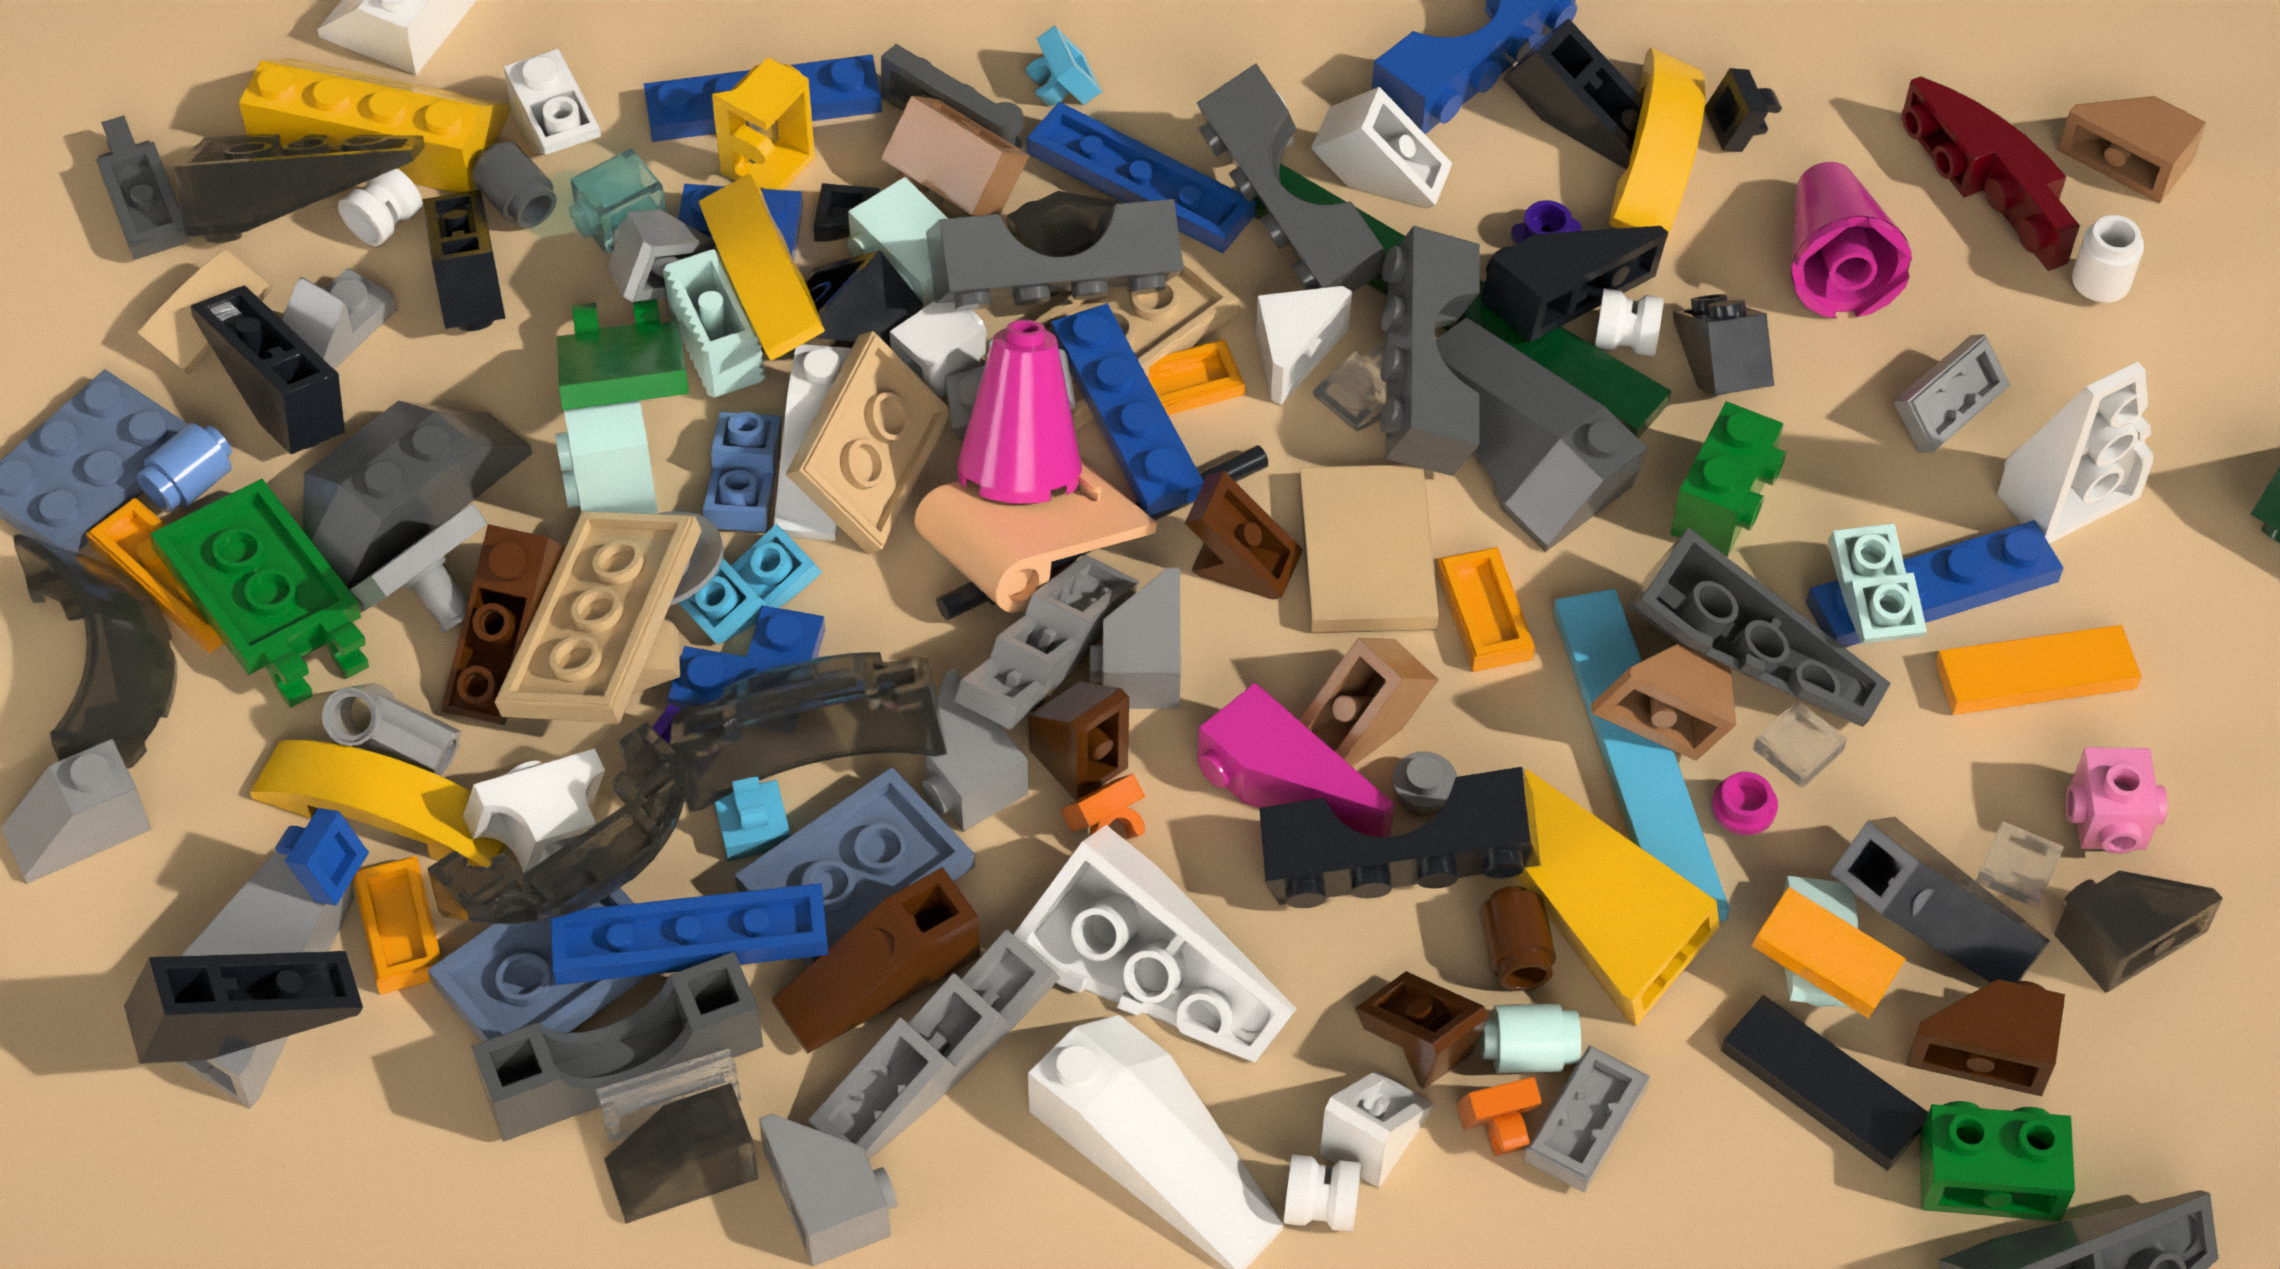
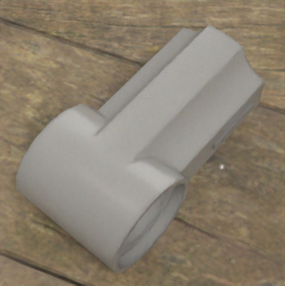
[322,683,461,776]

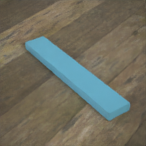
[1553,588,1730,922]

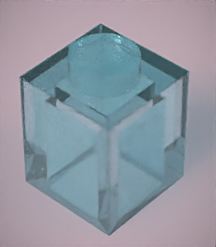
[569,148,666,255]

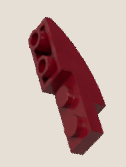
[1901,76,2080,271]

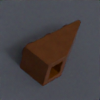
[441,524,565,725]
[772,867,980,1054]

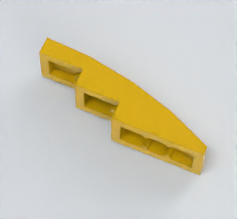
[698,173,825,361]

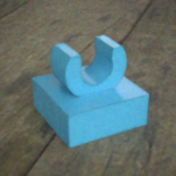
[1025,26,1102,106]
[713,776,791,861]

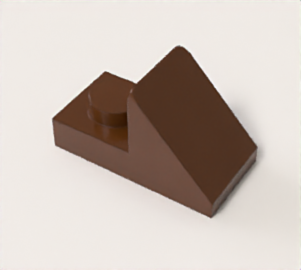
[1185,471,1303,600]
[1355,971,1489,1089]

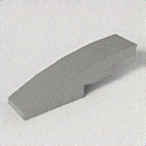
[954,554,1140,730]
[808,929,1060,1159]

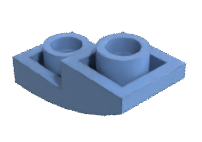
[703,412,782,532]

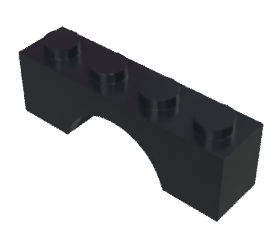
[1259,767,1541,908]

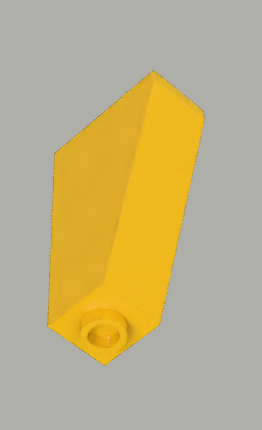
[1517,768,1720,1026]

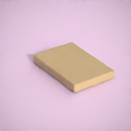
[785,331,950,554]
[1299,465,1439,633]

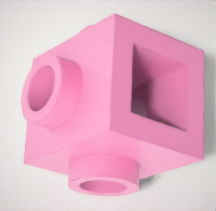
[2066,747,2167,854]

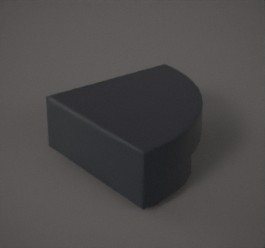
[813,183,880,242]

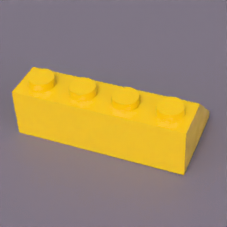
[239,58,511,193]

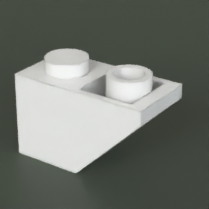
[503,48,601,155]

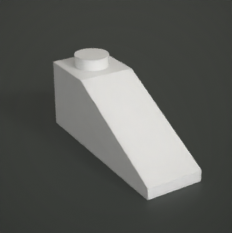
[774,344,852,541]

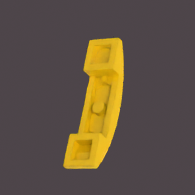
[1608,47,1706,240]
[250,740,507,877]

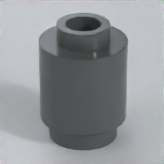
[472,142,557,228]

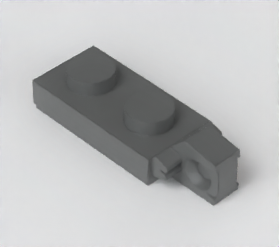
[96,115,191,260]

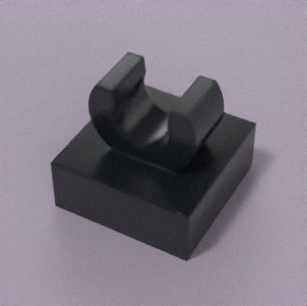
[1704,68,1782,152]

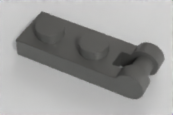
[881,44,1023,149]

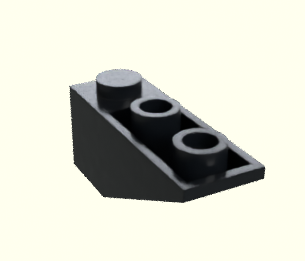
[1830,817,2050,983]

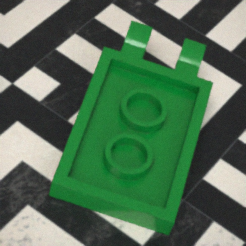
[557,299,689,410]
[150,479,369,708]

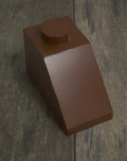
[1029,681,1129,800]
[1907,979,2065,1097]

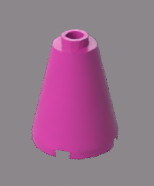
[1791,162,1912,318]
[957,320,1082,504]

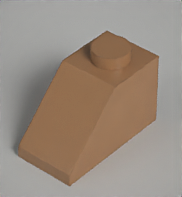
[2058,96,2206,203]
[1299,638,1439,767]
[1591,643,1737,761]

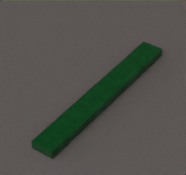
[1254,163,1672,439]

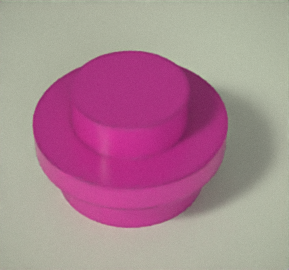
[1711,772,1778,835]

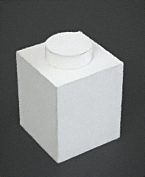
[890,301,987,399]

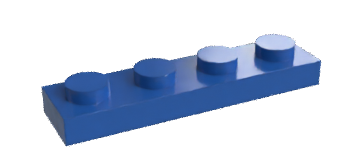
[644,54,882,142]
[1027,101,1256,253]
[1051,303,1204,516]
[1806,520,2064,648]
[550,883,829,985]

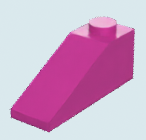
[1197,683,1394,837]

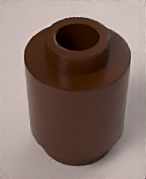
[1479,886,1556,991]

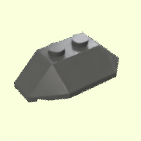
[303,400,532,590]

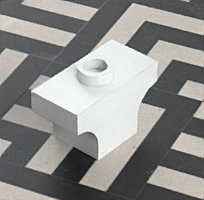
[463,749,605,874]

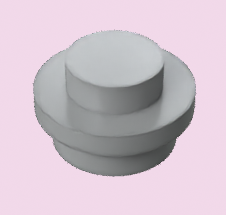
[1392,752,1457,815]

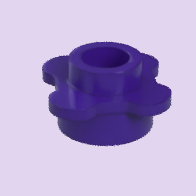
[1511,200,1582,244]

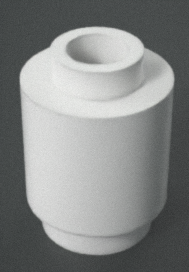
[2072,215,2144,303]

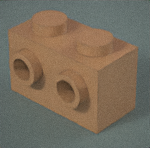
[881,96,1030,217]

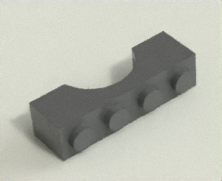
[1197,63,1386,293]
[926,199,1184,311]
[1379,226,1480,476]
[472,952,763,1142]

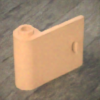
[914,458,1157,613]

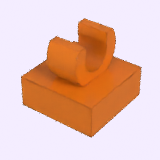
[1060,773,1146,838]
[1456,1077,1542,1156]

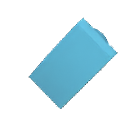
[678,524,823,645]

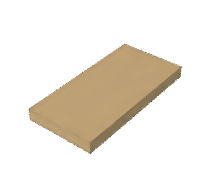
[981,251,1240,431]
[495,511,702,724]

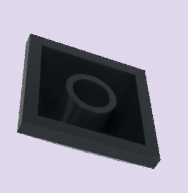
[760,250,924,353]

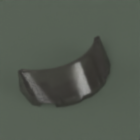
[13,534,177,769]
[670,652,948,812]
[427,722,688,924]

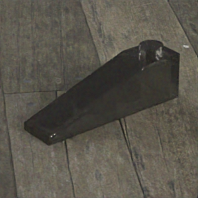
[174,134,425,243]

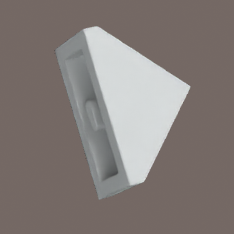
[1256,286,1352,406]
[1320,1071,1434,1188]

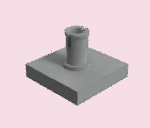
[350,503,488,633]

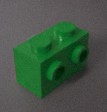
[1670,401,1787,557]
[1919,1101,2075,1222]

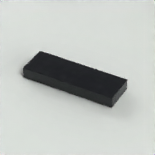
[1720,995,1928,1171]

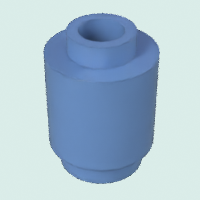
[136,423,232,513]

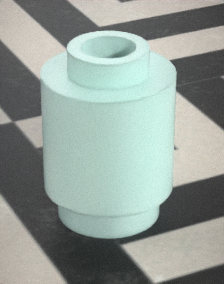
[1479,1004,1581,1073]

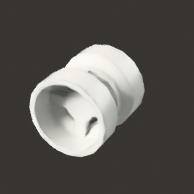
[338,163,423,247]
[1595,289,1664,357]
[1284,1154,1361,1232]

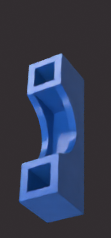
[1371,0,1577,134]

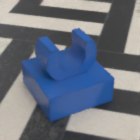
[275,808,369,906]

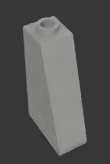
[178,851,354,1109]

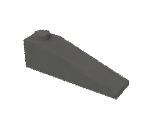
[1436,317,1647,552]
[1627,527,1891,727]
[1939,1190,2219,1269]

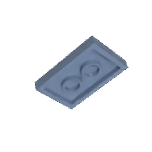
[0,369,188,562]
[735,767,975,967]
[428,856,649,1042]

